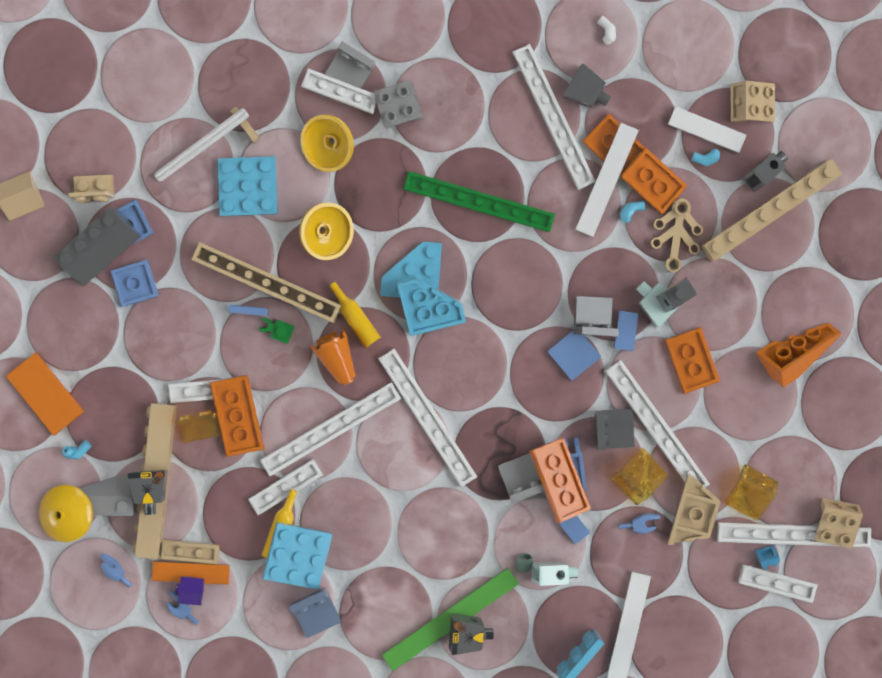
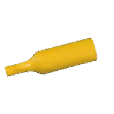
[329,282,381,348]
[262,489,298,558]

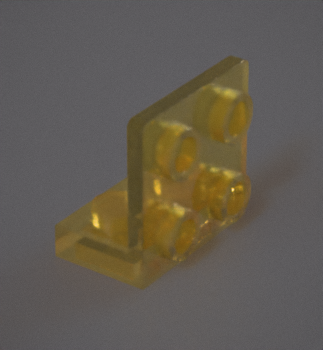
[175,410,221,443]
[610,448,668,505]
[725,464,779,520]

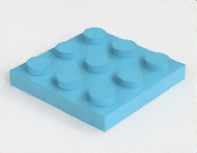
[218,156,278,216]
[262,522,333,589]
[556,629,605,678]

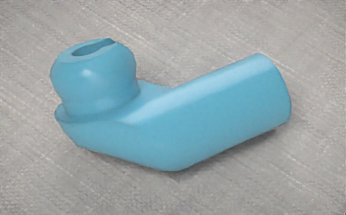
[691,149,720,166]
[620,201,645,223]
[62,440,92,459]

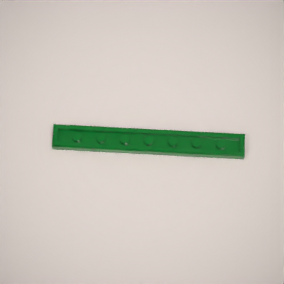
[403,171,555,233]

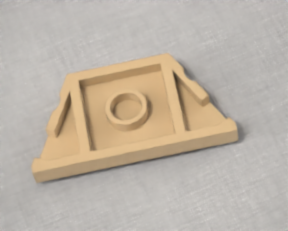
[667,474,721,545]

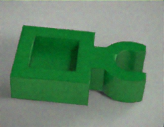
[259,318,295,344]

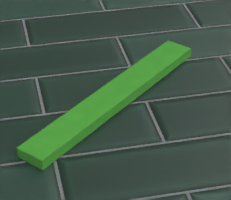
[382,568,519,671]

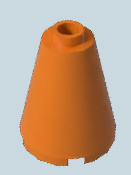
[310,330,356,385]

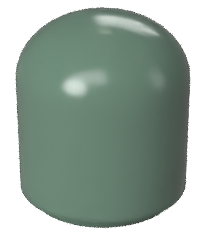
[516,553,533,573]

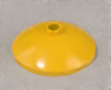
[301,114,354,172]
[299,202,354,260]
[39,485,93,542]

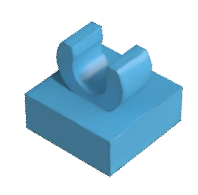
[755,545,780,570]

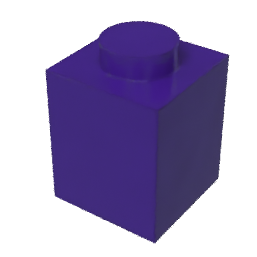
[175,576,204,606]

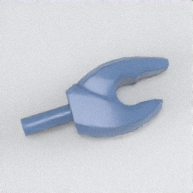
[619,513,661,534]
[100,553,132,588]
[167,591,199,625]

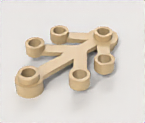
[650,199,703,273]

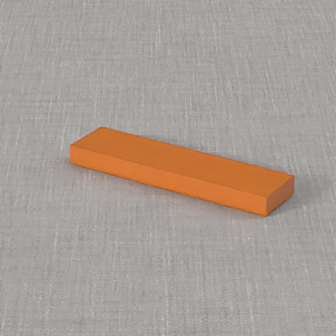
[152,561,230,585]

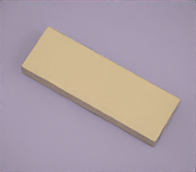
[160,539,220,564]

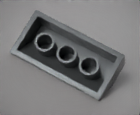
[53,207,141,286]

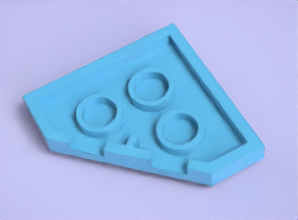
[380,242,442,298]
[397,277,466,336]

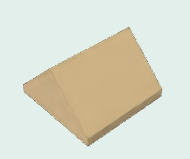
[0,171,45,221]

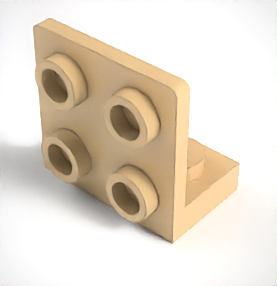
[731,81,775,122]
[68,175,114,203]
[815,497,863,548]

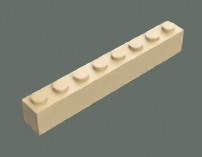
[700,159,843,262]
[191,242,341,323]
[133,403,177,559]

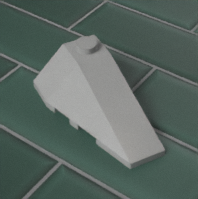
[59,476,137,516]

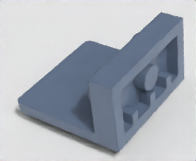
[289,587,341,638]

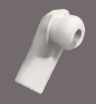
[597,16,616,45]

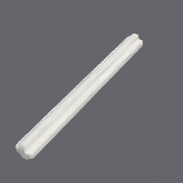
[154,109,249,181]

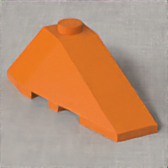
[756,323,841,388]

